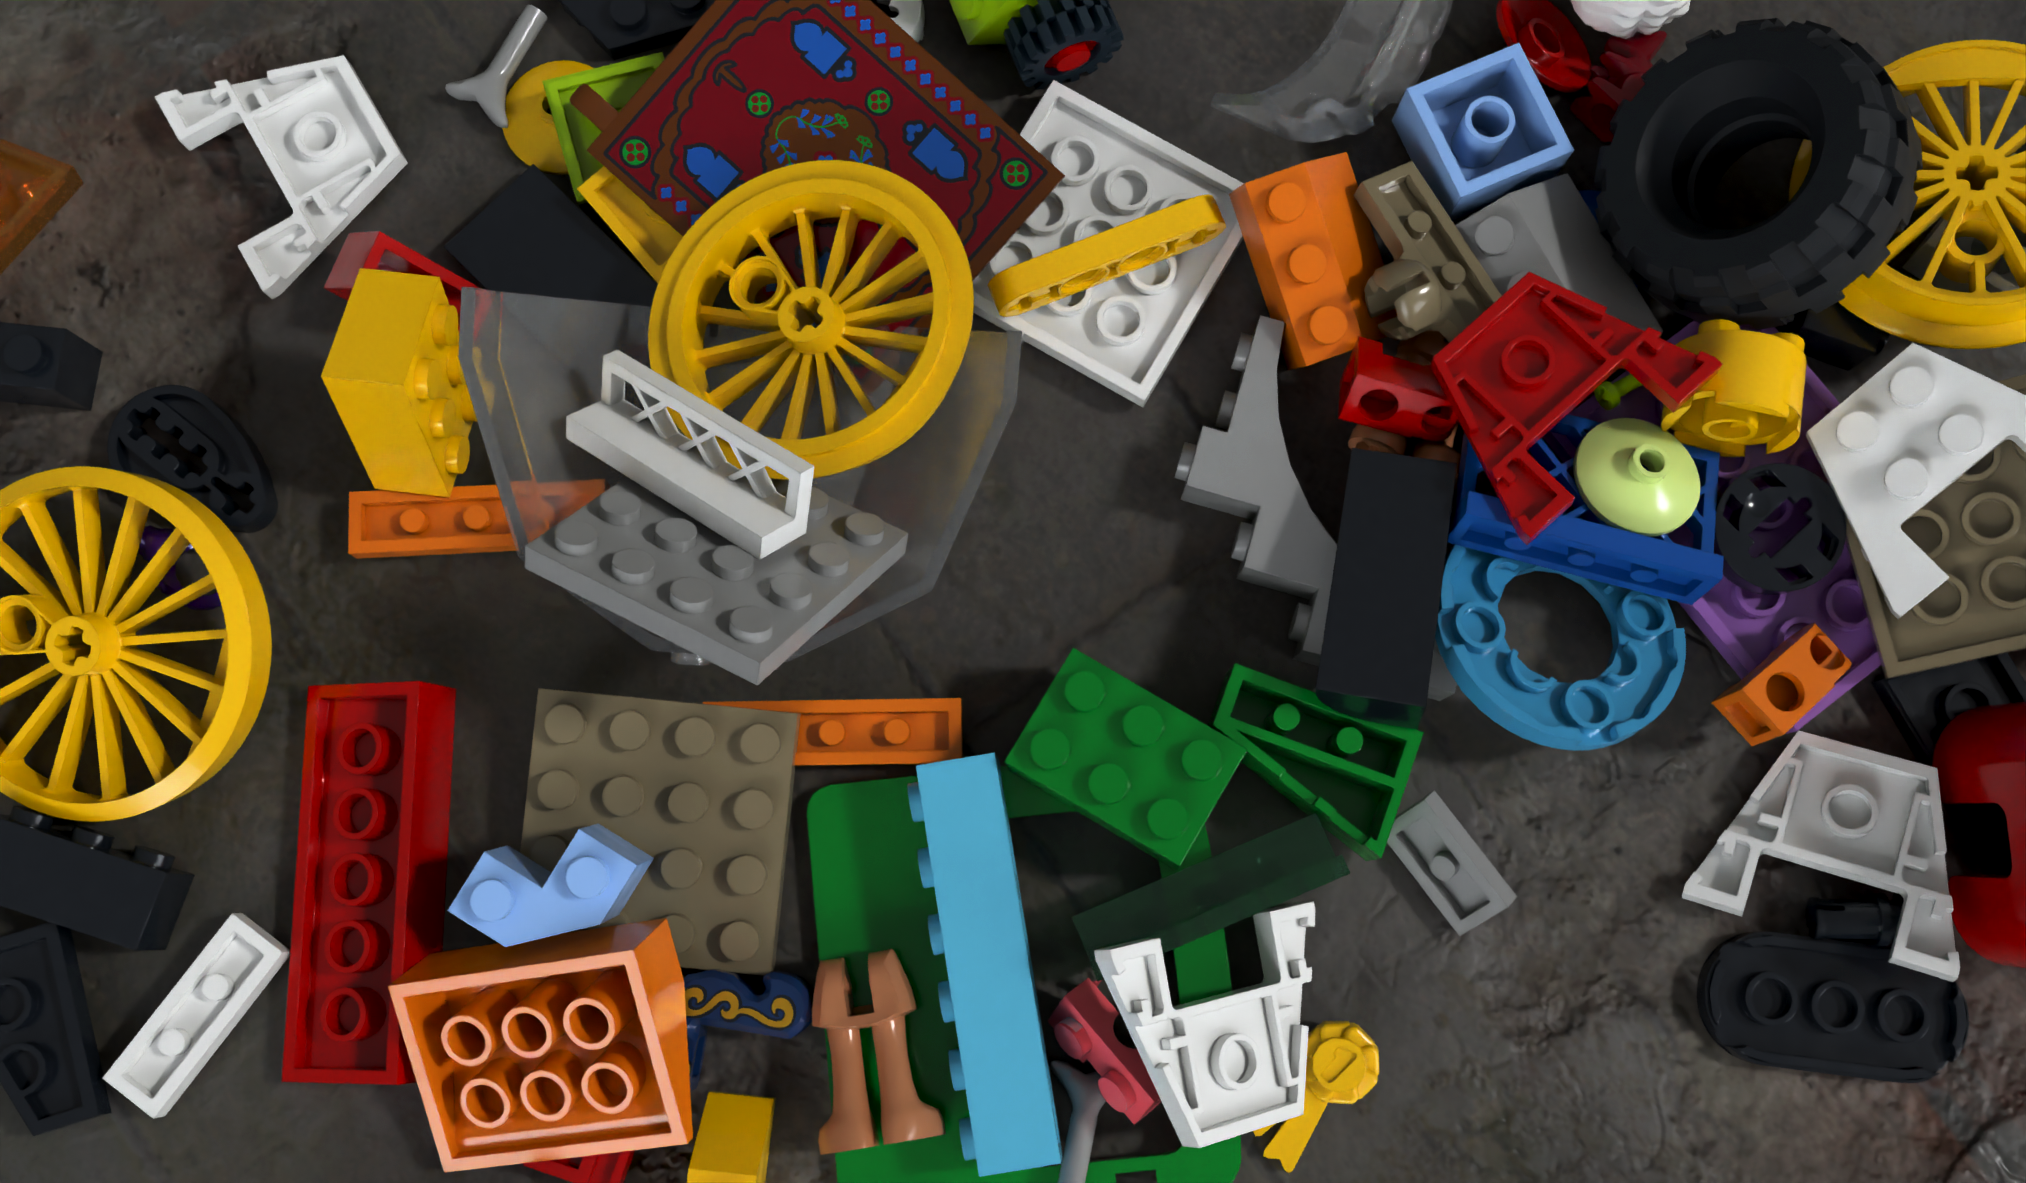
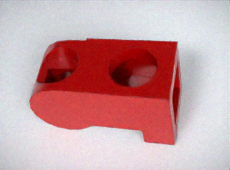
[1338,336,1458,441]

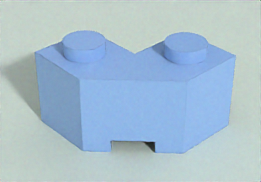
[447,823,654,947]

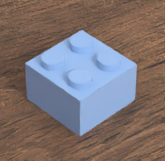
[1392,43,1574,221]

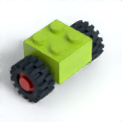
[949,0,1124,89]

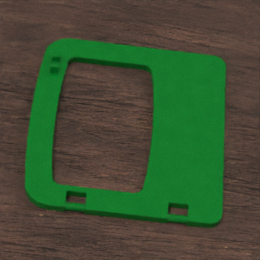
[807,766,1241,1183]

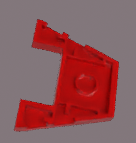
[1431,272,1723,545]

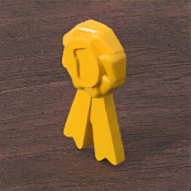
[1253,1021,1379,1173]

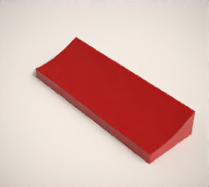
[282,681,456,1085]

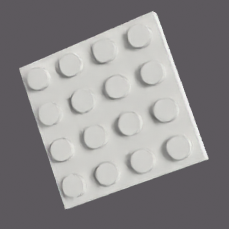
[973,80,1244,407]

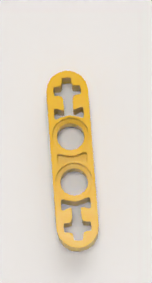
[987,194,1226,317]

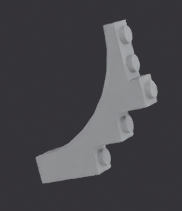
[1174,315,1457,701]

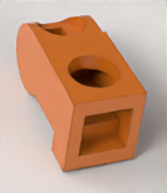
[1711,622,1852,747]

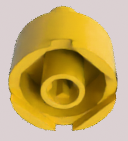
[1661,319,1807,457]

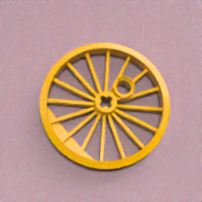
[0,466,272,822]

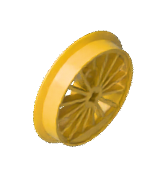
[1789,40,2026,349]
[648,160,974,480]

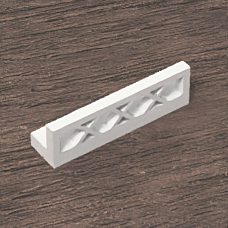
[566,349,814,560]

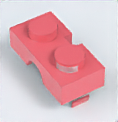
[1048,977,1161,1125]

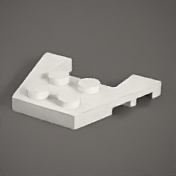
[155,55,408,299]
[1806,343,2026,619]
[1682,730,1960,982]
[1094,901,1315,1148]

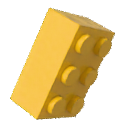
[321,268,486,497]

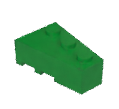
[1208,663,1424,861]

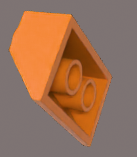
[1229,152,1397,370]

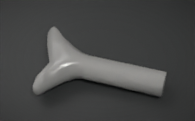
[445,4,547,128]
[1050,1060,1106,1183]

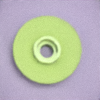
[1573,418,1700,537]

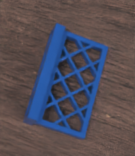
[1447,414,1724,605]

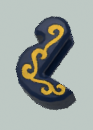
[684,969,814,1092]

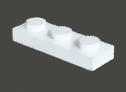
[102,913,290,1119]

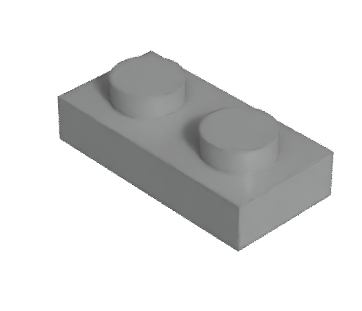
[1387,790,1517,936]

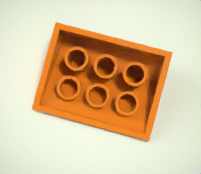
[388,918,693,1173]

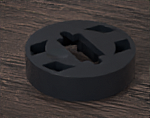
[1714,463,1846,595]

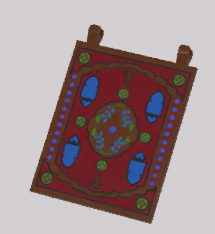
[570,0,1065,399]

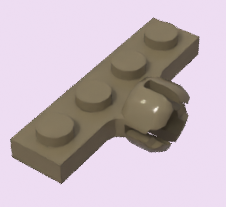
[1353,161,1502,343]

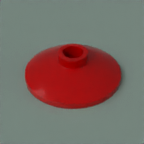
[1496,0,1591,93]

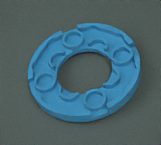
[1435,507,1686,751]

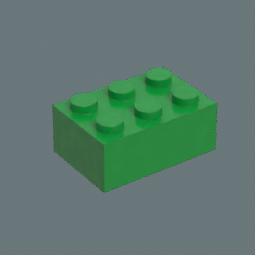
[1004,648,1248,871]

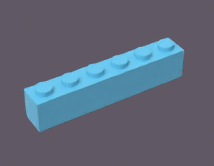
[907,752,1063,1177]

